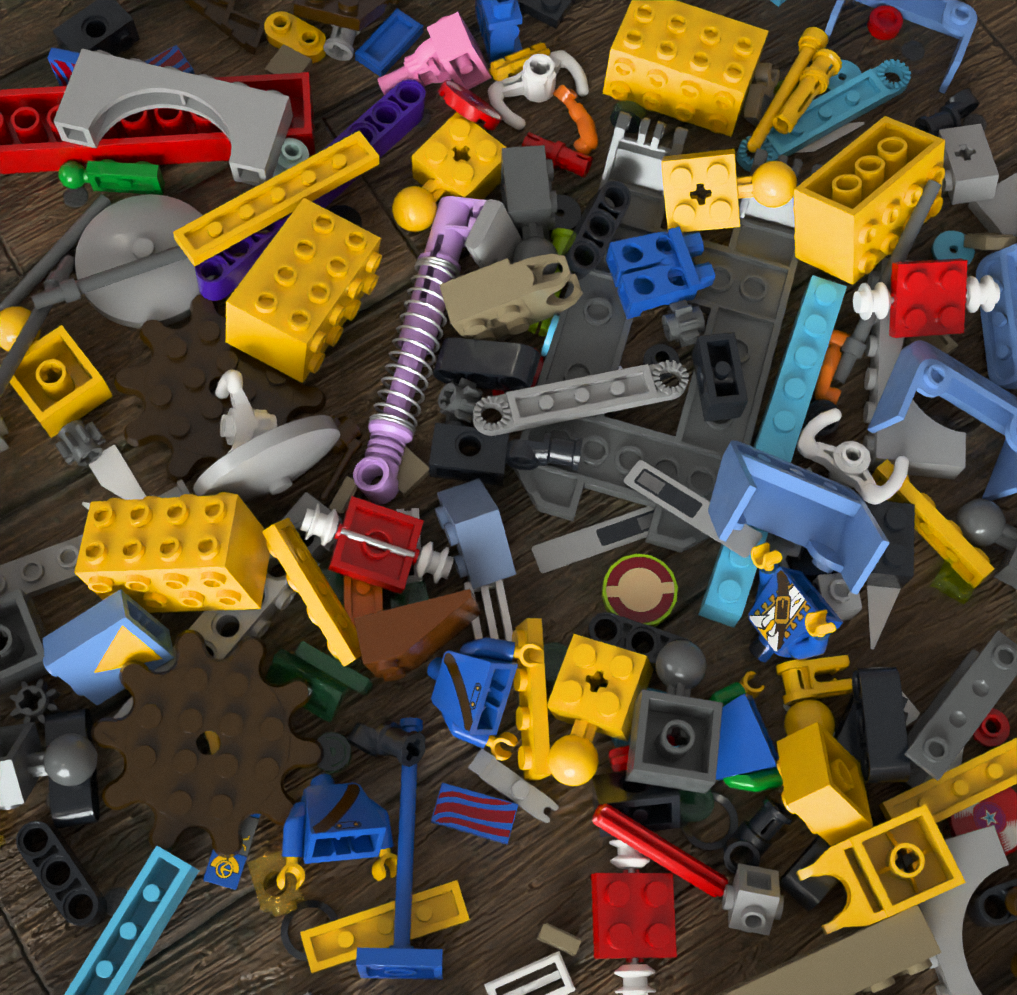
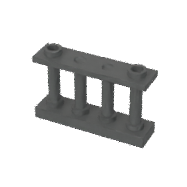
[899,630,1017,790]

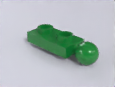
[58,159,165,195]

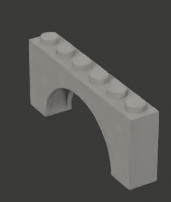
[54,49,293,186]
[863,258,966,479]
[896,825,1009,995]

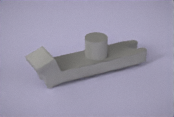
[468,748,559,823]

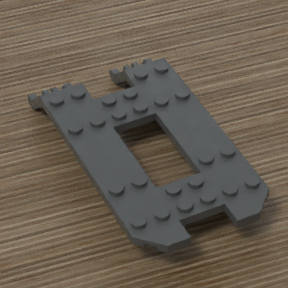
[513,111,822,553]

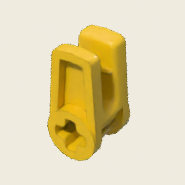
[776,655,853,705]

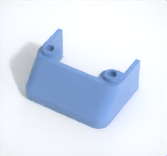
[825,0,977,94]
[976,243,1017,389]
[867,340,1017,501]
[708,440,890,595]

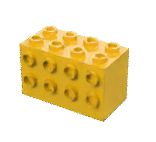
[602,0,769,137]
[793,116,945,285]
[225,198,382,383]
[74,492,270,613]

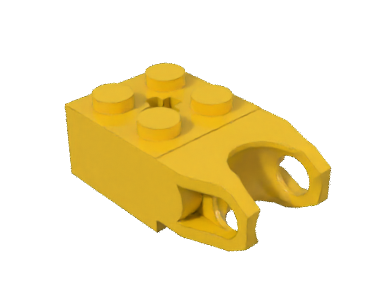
[796,804,966,935]

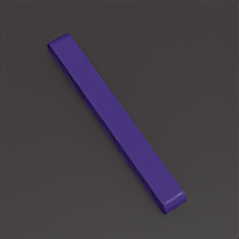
[195,79,426,301]

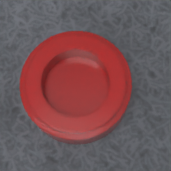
[867,5,903,40]

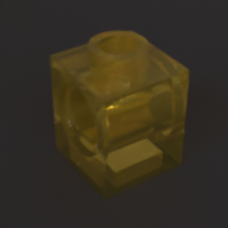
[247,850,305,917]

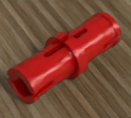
[521,132,593,178]

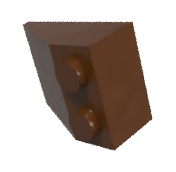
[354,589,482,681]

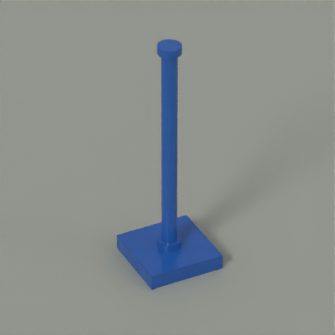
[356,717,443,980]

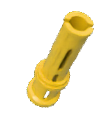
[772,48,842,134]

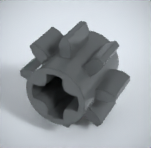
[662,300,705,347]
[438,378,483,423]
[55,420,106,466]
[9,679,62,725]

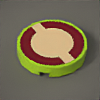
[601,553,678,627]

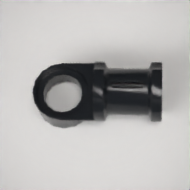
[915,88,980,137]
[505,432,582,471]
[346,720,426,767]
[723,795,794,874]

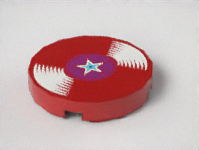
[438,80,502,131]
[947,787,1017,856]

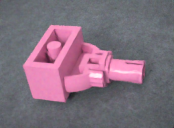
[377,12,492,95]

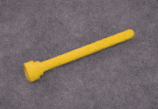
[747,27,829,153]

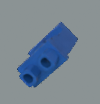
[475,0,523,64]
[606,227,715,319]

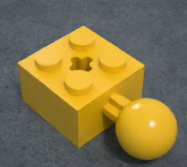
[392,112,507,232]
[661,149,797,233]
[0,306,113,438]
[547,634,653,786]
[776,699,873,846]

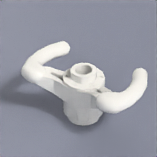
[488,50,589,130]
[215,369,277,454]
[797,408,909,505]

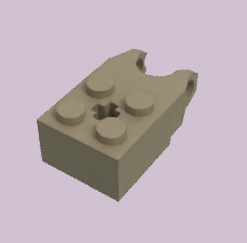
[439,254,583,341]

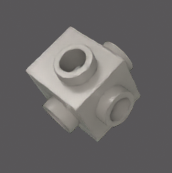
[722,863,784,936]

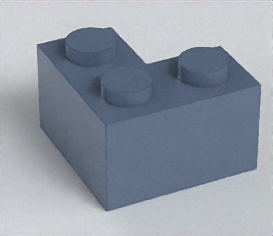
[435,478,516,589]

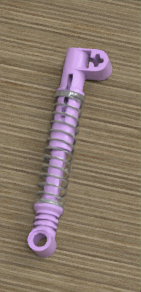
[353,196,486,504]

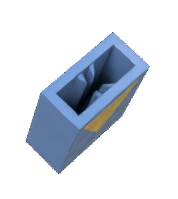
[42,589,175,705]

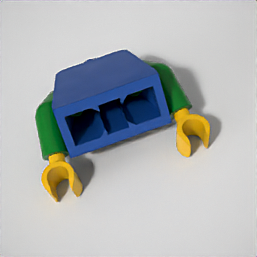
[708,671,783,792]

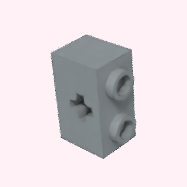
[938,123,999,205]

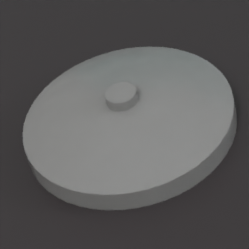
[75,194,219,328]
[193,415,340,502]

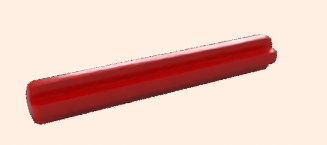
[592,804,729,897]

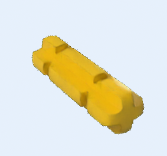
[489,42,550,81]

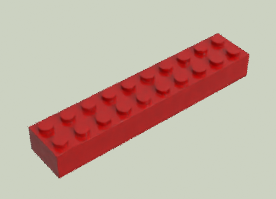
[0,72,316,174]

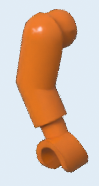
[552,85,598,155]
[814,330,850,405]

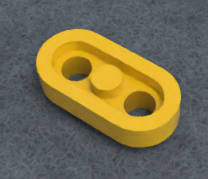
[264,11,326,63]

